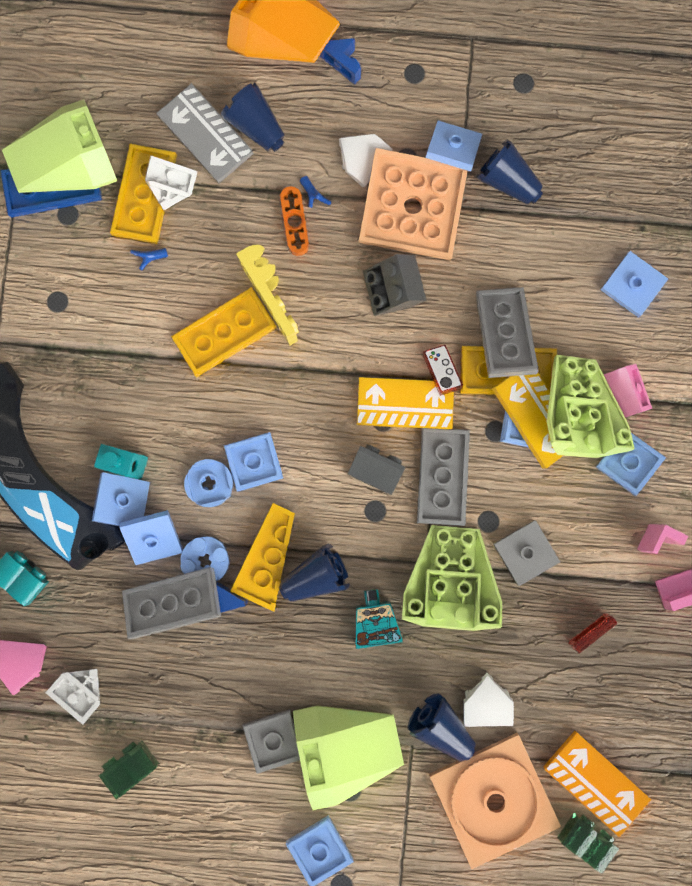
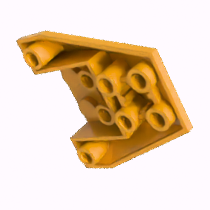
[227,0,340,63]

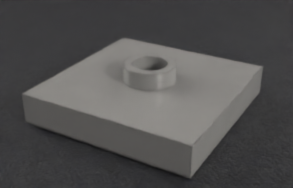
[493,520,560,586]
[243,709,300,774]

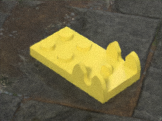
[236,245,299,345]

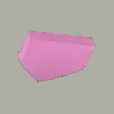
[0,640,46,695]

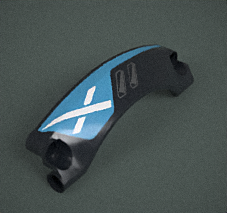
[0,362,125,570]

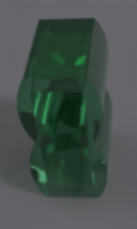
[98,740,160,800]
[557,813,619,874]

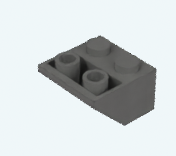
[363,254,427,316]
[348,444,406,495]

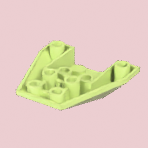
[2,99,117,193]
[547,355,635,458]
[402,525,502,631]
[293,705,404,810]

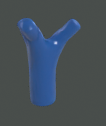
[300,176,331,208]
[130,248,168,271]

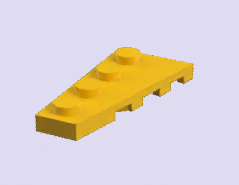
[230,503,295,612]

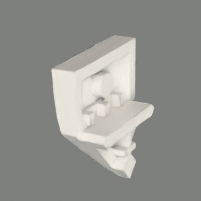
[339,134,393,187]
[145,156,198,210]
[46,669,100,724]
[463,673,514,727]

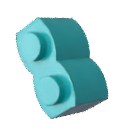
[0,551,49,606]

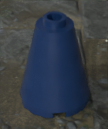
[221,82,285,152]
[476,139,543,204]
[279,544,350,602]
[407,693,475,761]

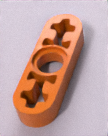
[280,186,309,256]

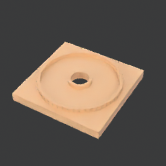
[358,148,467,260]
[429,733,561,869]

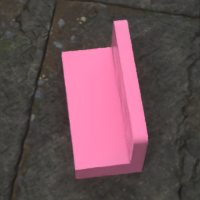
[604,364,652,417]
[637,524,688,554]
[655,569,692,611]

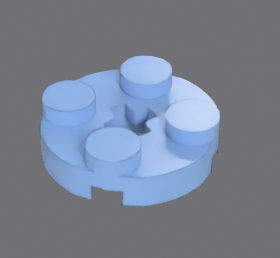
[184,459,234,507]
[180,536,230,581]

